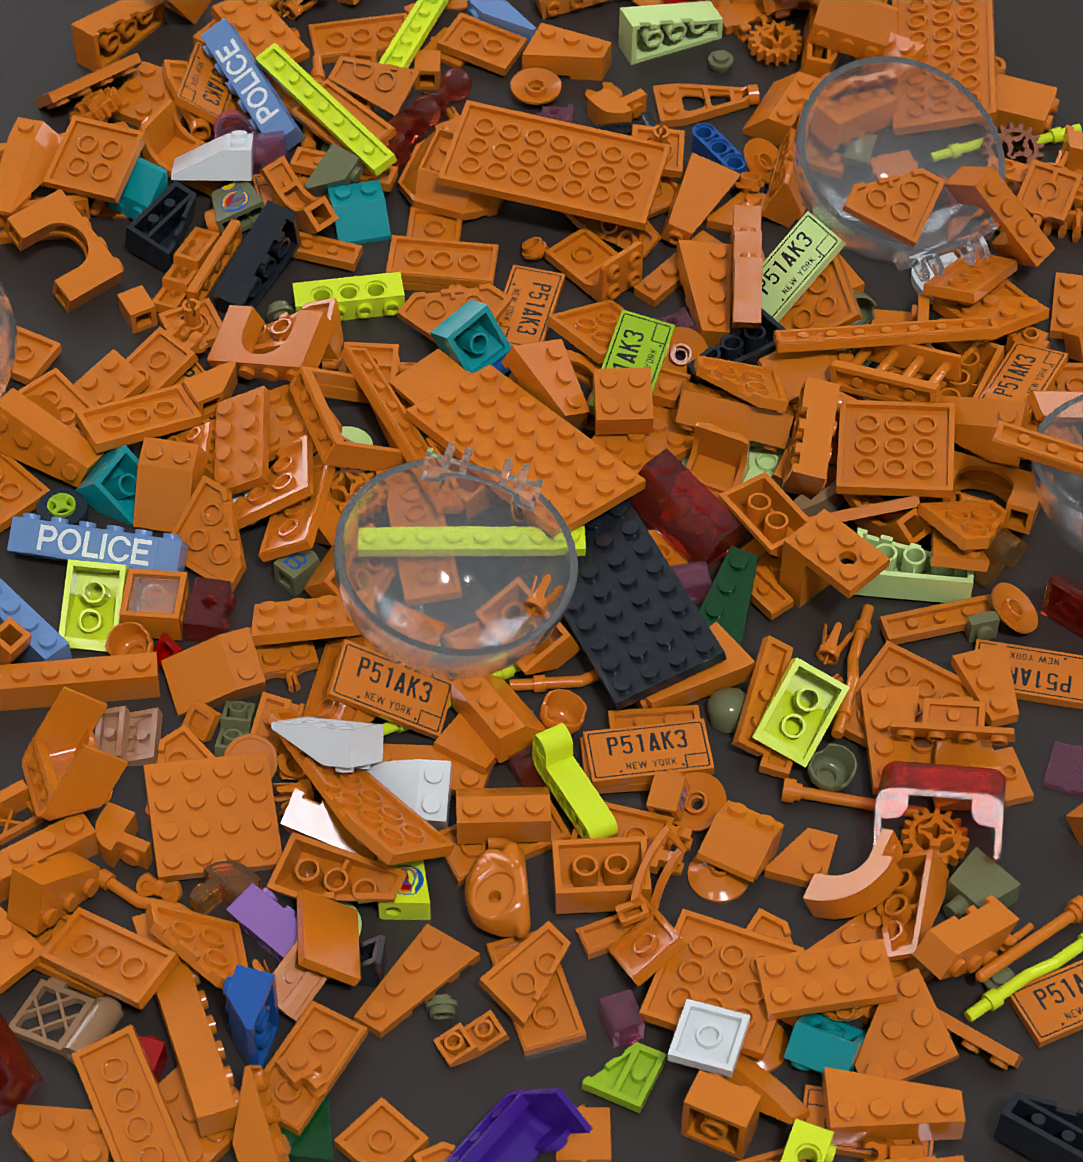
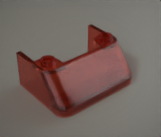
[873,761,1007,864]

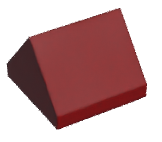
[153,632,184,669]

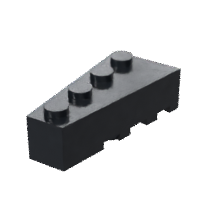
[213,200,301,314]
[687,308,787,392]

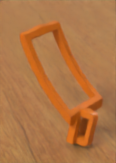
[615,826,687,926]

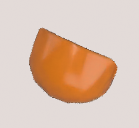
[106,621,154,656]
[540,689,587,735]

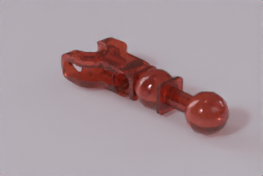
[385,68,472,169]

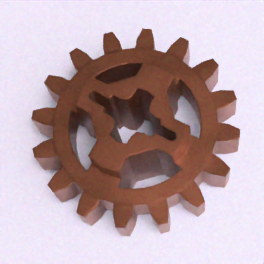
[986,122,1044,167]

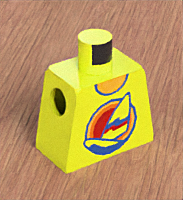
[358,860,431,920]

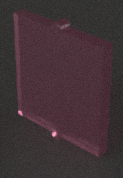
[1043,741,1083,796]

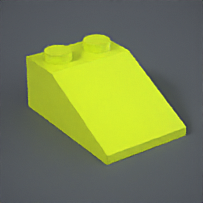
[59,560,129,652]
[752,657,850,768]

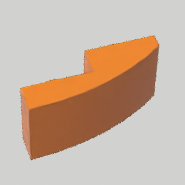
[433,1010,509,1067]

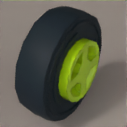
[37,488,89,526]

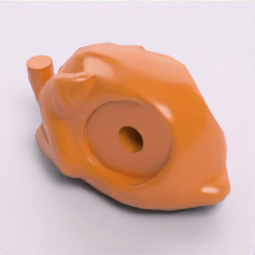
[464,837,531,939]

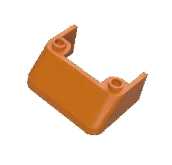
[22,686,128,821]

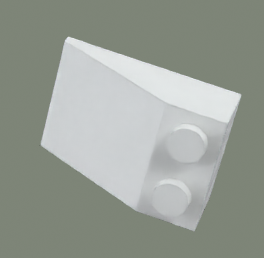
[171,130,254,181]
[271,716,384,773]
[365,759,453,830]

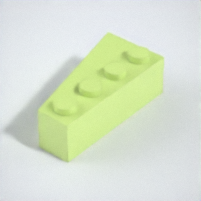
[618,1,723,65]
[854,528,974,603]

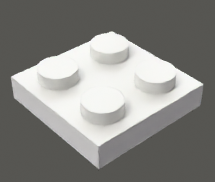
[668,999,750,1078]

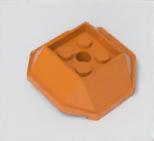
[398,126,504,221]

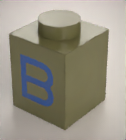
[273,550,320,597]

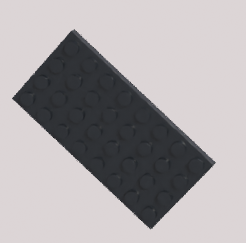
[527,499,726,710]

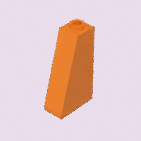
[660,152,740,245]
[635,622,755,709]

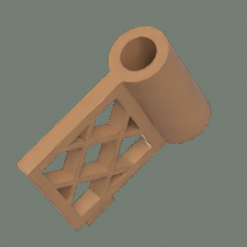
[6,977,124,1066]

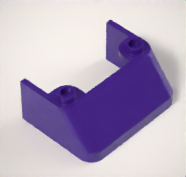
[444,1088,593,1162]

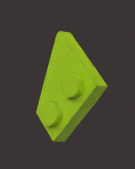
[582,1042,667,1113]

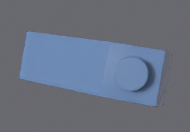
[466,0,536,45]

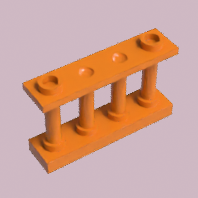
[830,344,961,403]

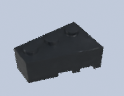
[125,180,197,274]
[994,1091,1083,1162]

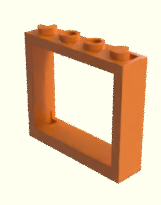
[289,366,409,472]

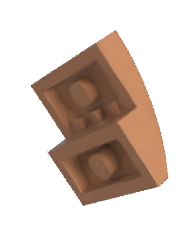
[95,705,163,766]

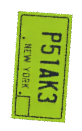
[588,309,675,411]

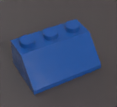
[223,965,280,1069]

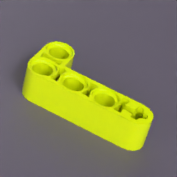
[532,723,618,839]

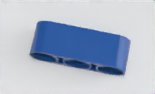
[691,123,746,188]

